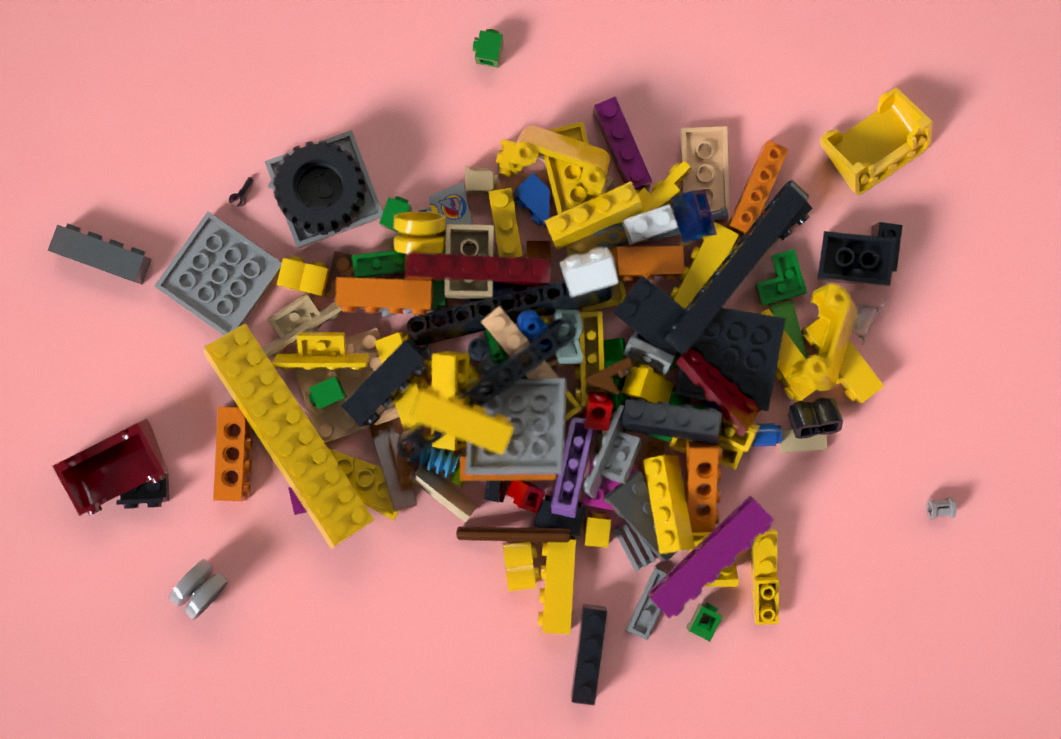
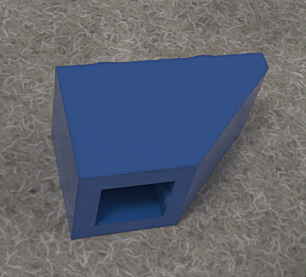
[513,173,549,228]

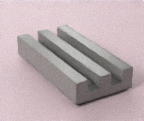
[614,523,656,572]

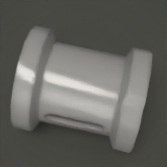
[926,497,957,520]

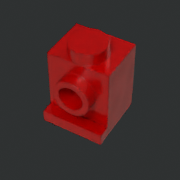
[506,480,546,513]

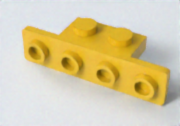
[273,332,370,370]

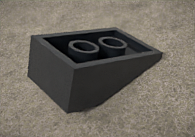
[817,231,896,286]
[613,275,684,357]

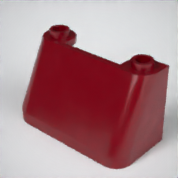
[52,419,168,516]

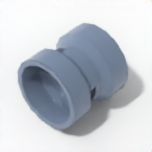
[468,338,491,362]

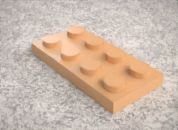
[680,127,730,220]

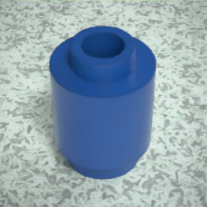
[752,423,782,447]

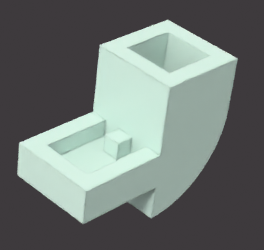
[552,310,583,364]

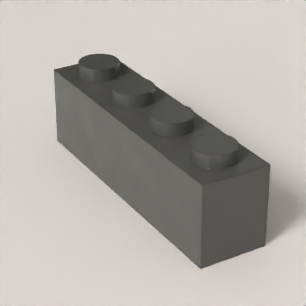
[47,223,151,285]

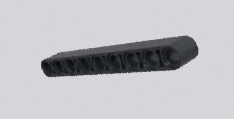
[663,180,809,354]
[406,280,613,345]
[397,318,577,459]

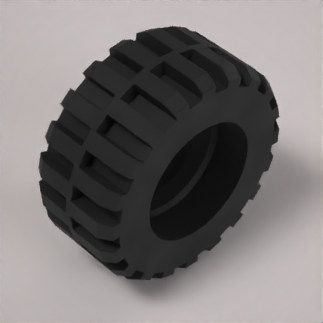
[273,141,366,235]

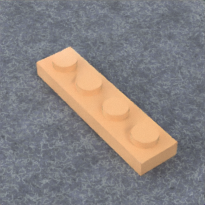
[481,306,559,379]

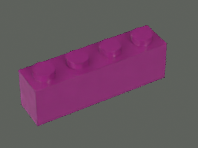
[593,96,652,190]

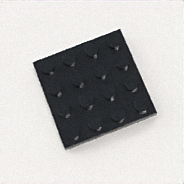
[675,307,786,412]

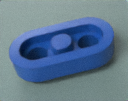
[517,310,550,350]

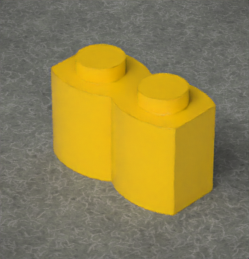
[277,255,330,297]
[503,541,540,592]

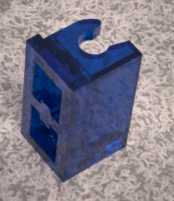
[671,189,717,243]

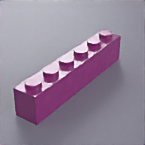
[647,496,774,619]

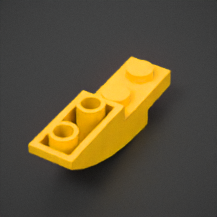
[614,161,692,225]
[750,529,779,625]

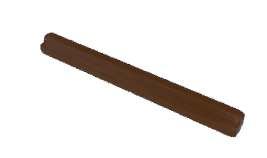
[456,526,570,543]

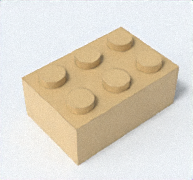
[445,224,494,299]

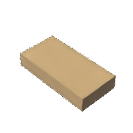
[779,429,828,453]

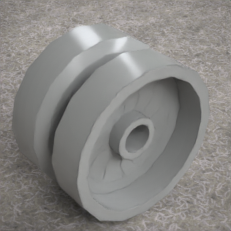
[168,559,229,621]

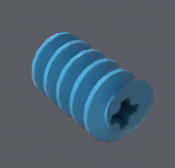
[410,443,462,478]

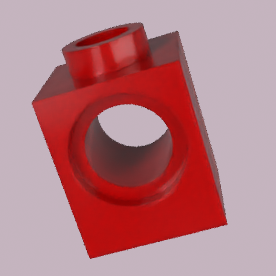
[583,391,613,431]

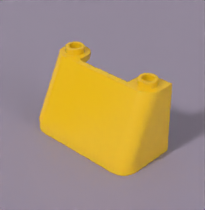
[820,87,933,196]
[509,125,610,198]
[786,283,857,391]

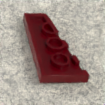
[676,348,761,437]

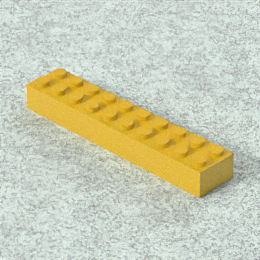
[204,323,375,549]

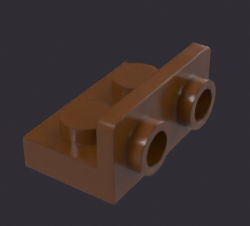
[324,251,356,299]

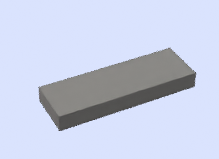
[626,566,669,640]

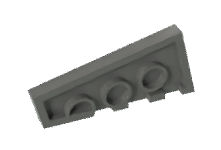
[603,471,677,561]

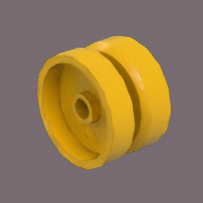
[394,212,446,254]

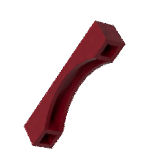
[405,252,551,286]

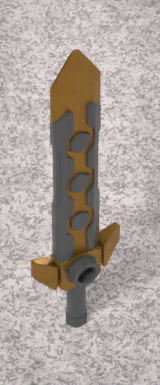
[568,199,728,254]

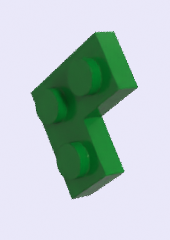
[755,249,807,306]

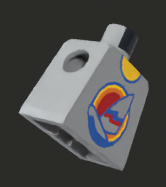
[418,182,473,231]

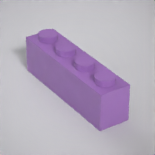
[551,417,595,518]

